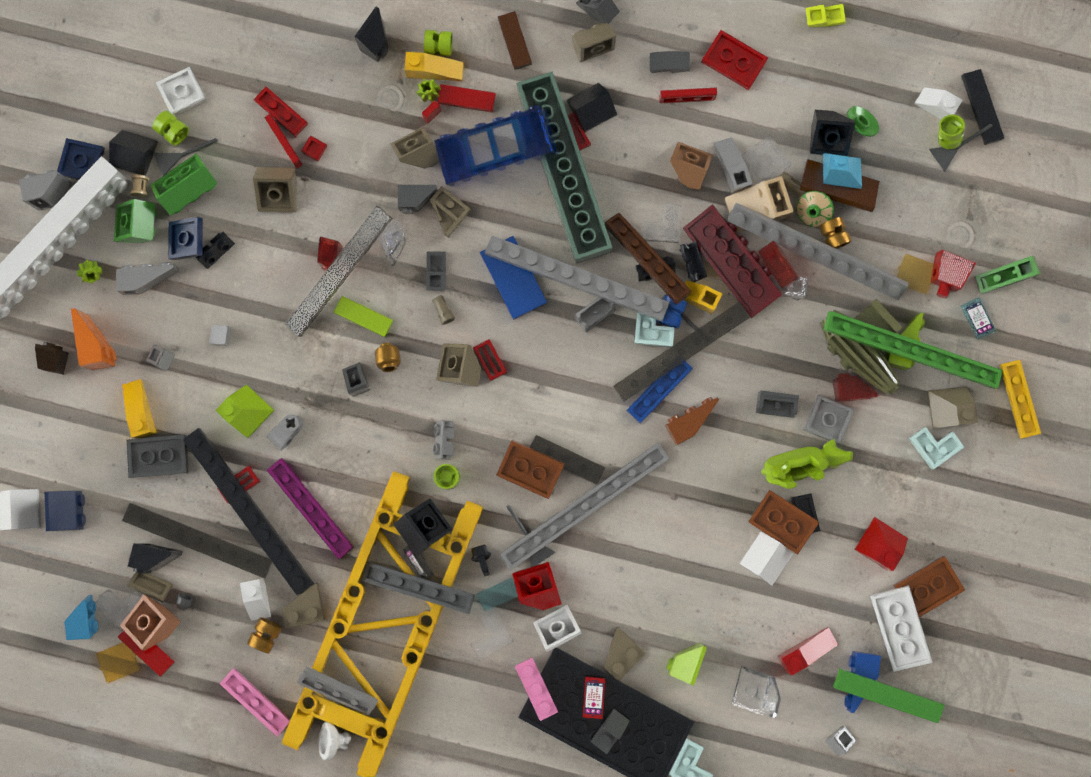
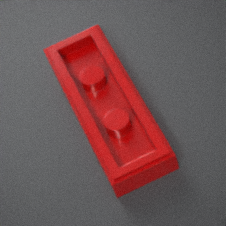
[437,84,496,113]
[253,87,308,137]
[659,87,717,104]
[264,114,302,169]
[118,631,175,677]

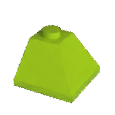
[215,384,275,438]
[666,643,707,686]

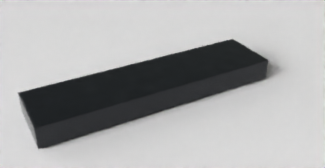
[961,69,1004,145]

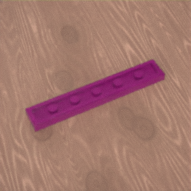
[267,458,354,560]

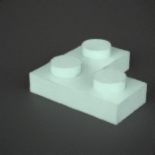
[634,312,674,347]
[908,427,964,470]
[669,738,713,777]

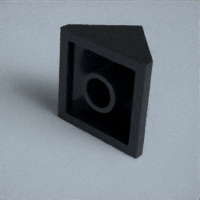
[566,83,617,132]
[109,130,158,176]

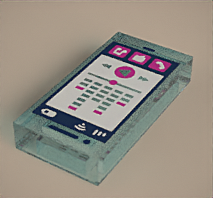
[961,297,996,340]

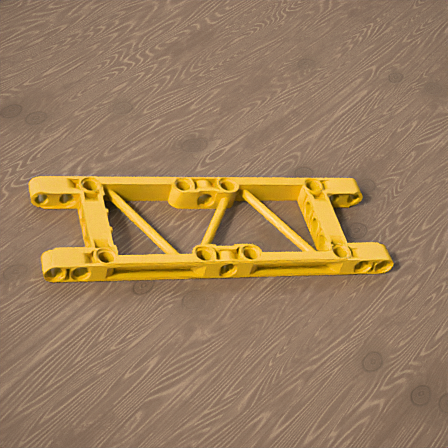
[281,471,483,777]

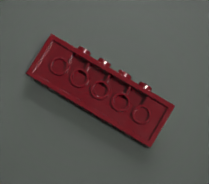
[683,204,783,318]

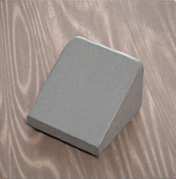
[209,325,231,347]
[146,345,175,371]
[826,725,856,756]

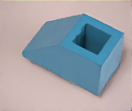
[64,595,98,640]

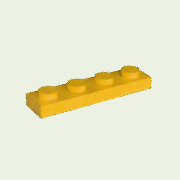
[999,360,1041,439]

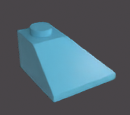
[823,153,862,189]

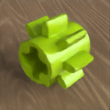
[416,78,441,102]
[77,259,102,284]

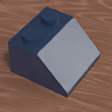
[44,490,86,531]

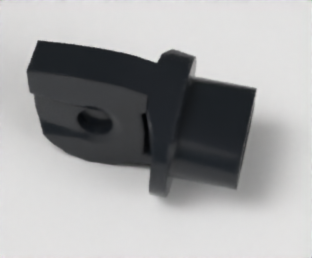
[471,545,491,577]

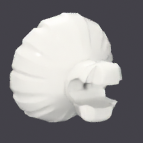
[319,722,351,761]

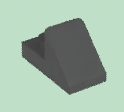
[591,708,630,754]

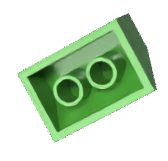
[150,153,217,216]

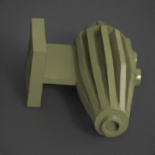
[820,299,903,394]

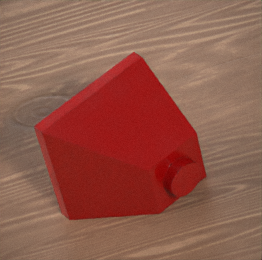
[854,517,908,572]
[512,562,562,610]

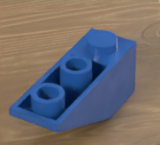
[844,651,881,713]

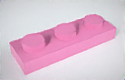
[515,657,558,721]

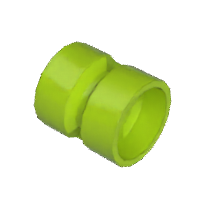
[424,30,453,56]
[152,110,189,146]
[938,114,965,149]
[433,464,461,490]

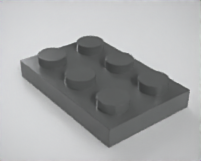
[126,435,188,478]

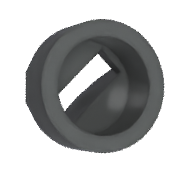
[176,594,193,610]

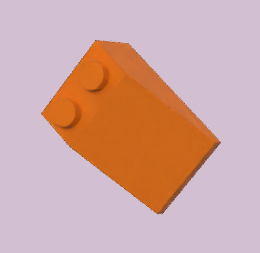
[71,308,117,370]

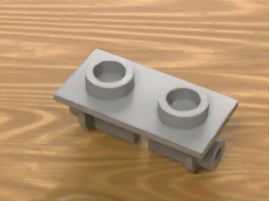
[433,420,454,460]

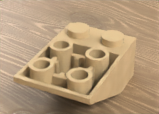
[724,176,794,233]

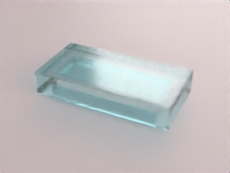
[477,578,518,612]

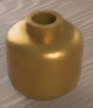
[375,343,401,372]

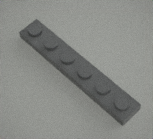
[361,562,475,614]

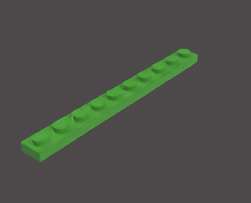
[823,311,1003,389]

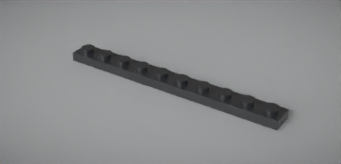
[183,428,314,595]

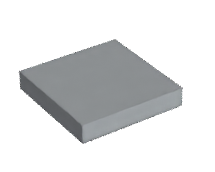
[803,395,854,445]

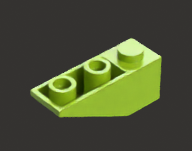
[885,313,925,371]

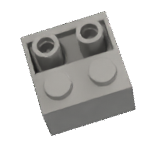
[19,170,72,211]

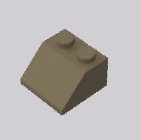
[572,23,616,62]
[253,167,297,212]

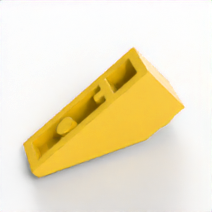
[404,52,464,81]
[122,379,157,439]

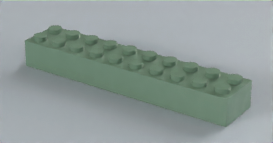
[517,72,613,264]

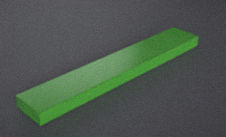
[833,668,945,723]

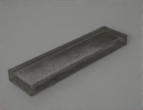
[530,435,606,485]

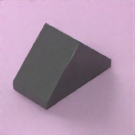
[342,362,371,397]

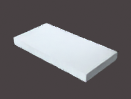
[870,585,933,672]

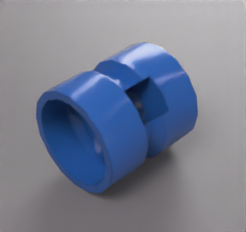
[656,295,687,329]

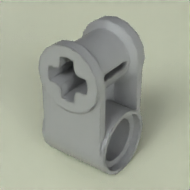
[267,414,304,451]

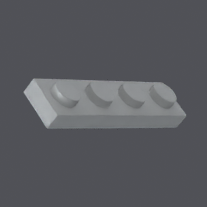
[297,666,378,716]

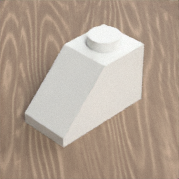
[914,87,962,119]
[240,578,271,621]

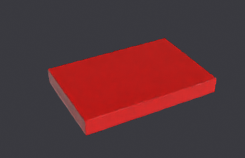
[701,30,768,91]

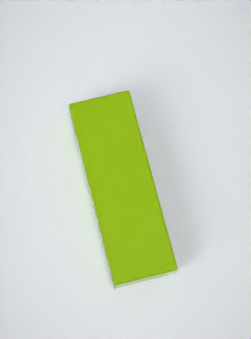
[333,296,393,338]

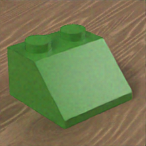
[113,199,156,243]

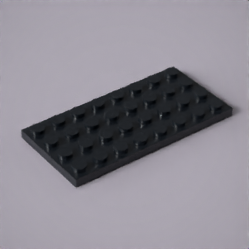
[518,647,694,777]

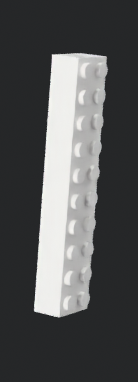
[0,156,130,320]

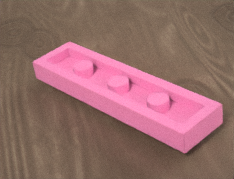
[220,668,291,737]

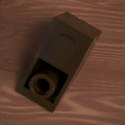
[35,342,69,375]

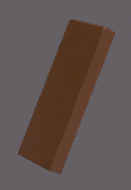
[498,11,532,70]

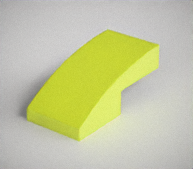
[805,4,846,27]

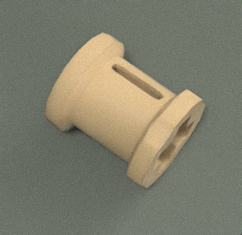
[130,174,149,197]

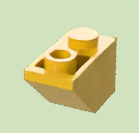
[684,281,722,315]

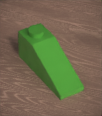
[975,256,1041,294]

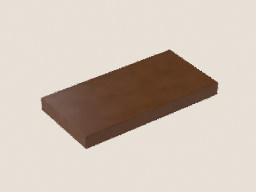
[799,159,880,212]

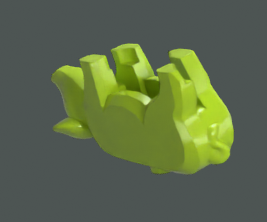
[761,438,853,489]

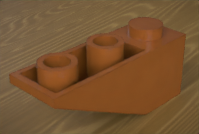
[665,397,719,446]

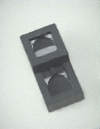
[650,51,690,73]
[426,251,446,291]

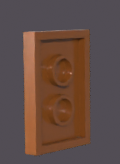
[496,440,565,499]
[748,490,819,555]
[893,556,965,617]

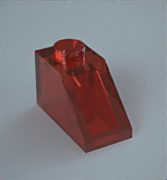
[317,236,345,272]
[758,241,799,288]
[833,373,878,402]

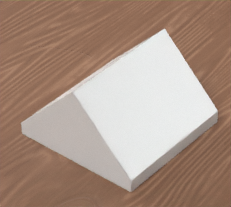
[0,489,40,530]
[739,532,793,586]
[533,605,582,652]

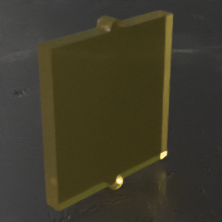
[897,254,934,295]
[96,642,140,684]

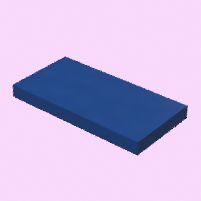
[480,236,547,320]

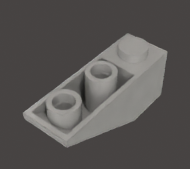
[714,137,753,195]
[116,262,179,295]

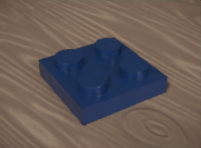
[57,138,105,180]
[168,217,203,260]

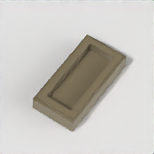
[127,572,173,603]

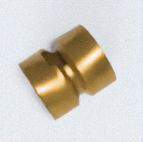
[819,217,852,249]
[247,617,282,654]

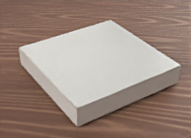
[156,67,207,116]

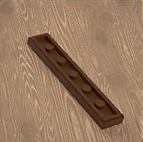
[604,212,692,305]

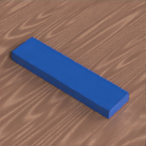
[626,356,693,423]

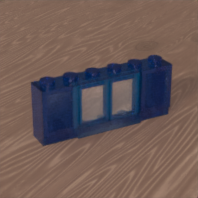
[434,105,557,187]

